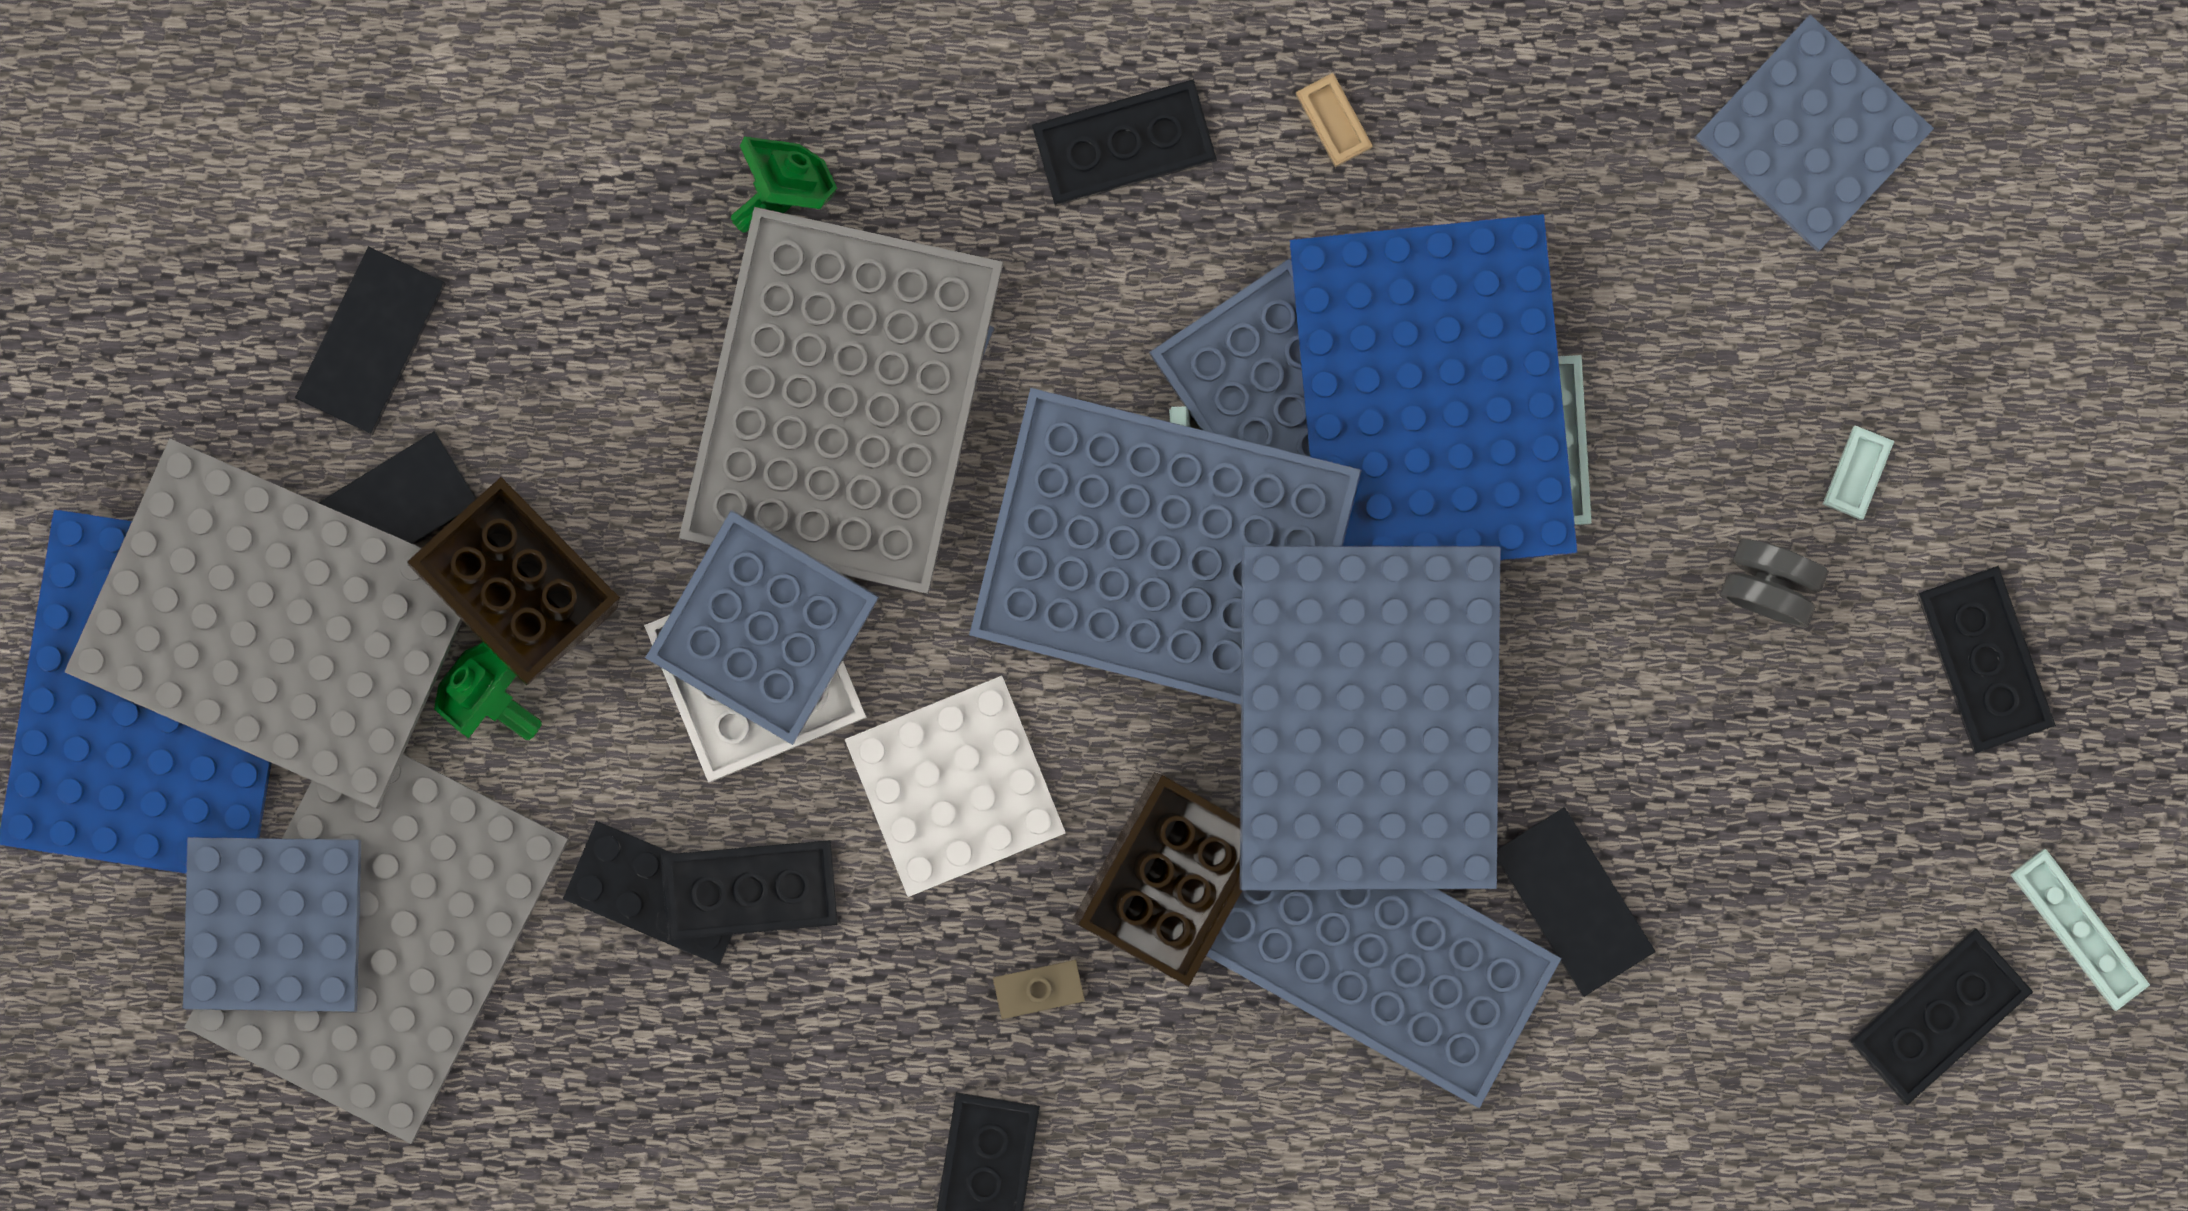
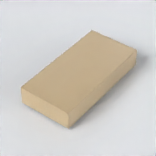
[1296,73,1373,167]

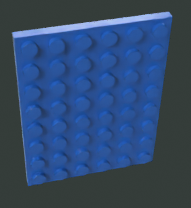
[1290,214,1577,561]
[0,509,272,874]

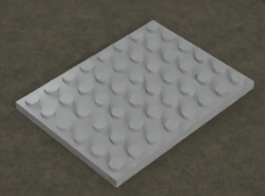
[679,207,1004,594]
[65,438,463,809]
[184,754,569,1144]

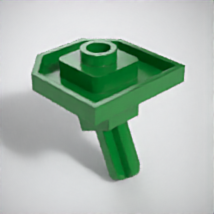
[731,136,837,233]
[434,642,542,741]

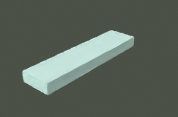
[1558,355,1591,525]
[2010,849,2150,1011]

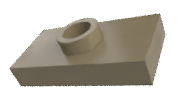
[993,959,1085,1019]

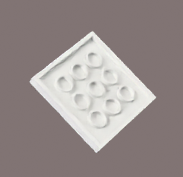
[644,615,867,783]
[845,676,1066,897]

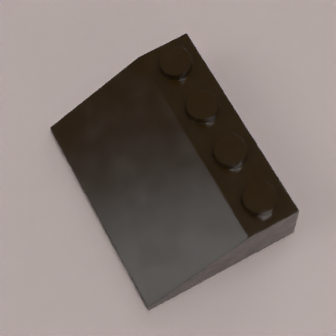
[407,477,620,686]
[1071,772,1243,987]

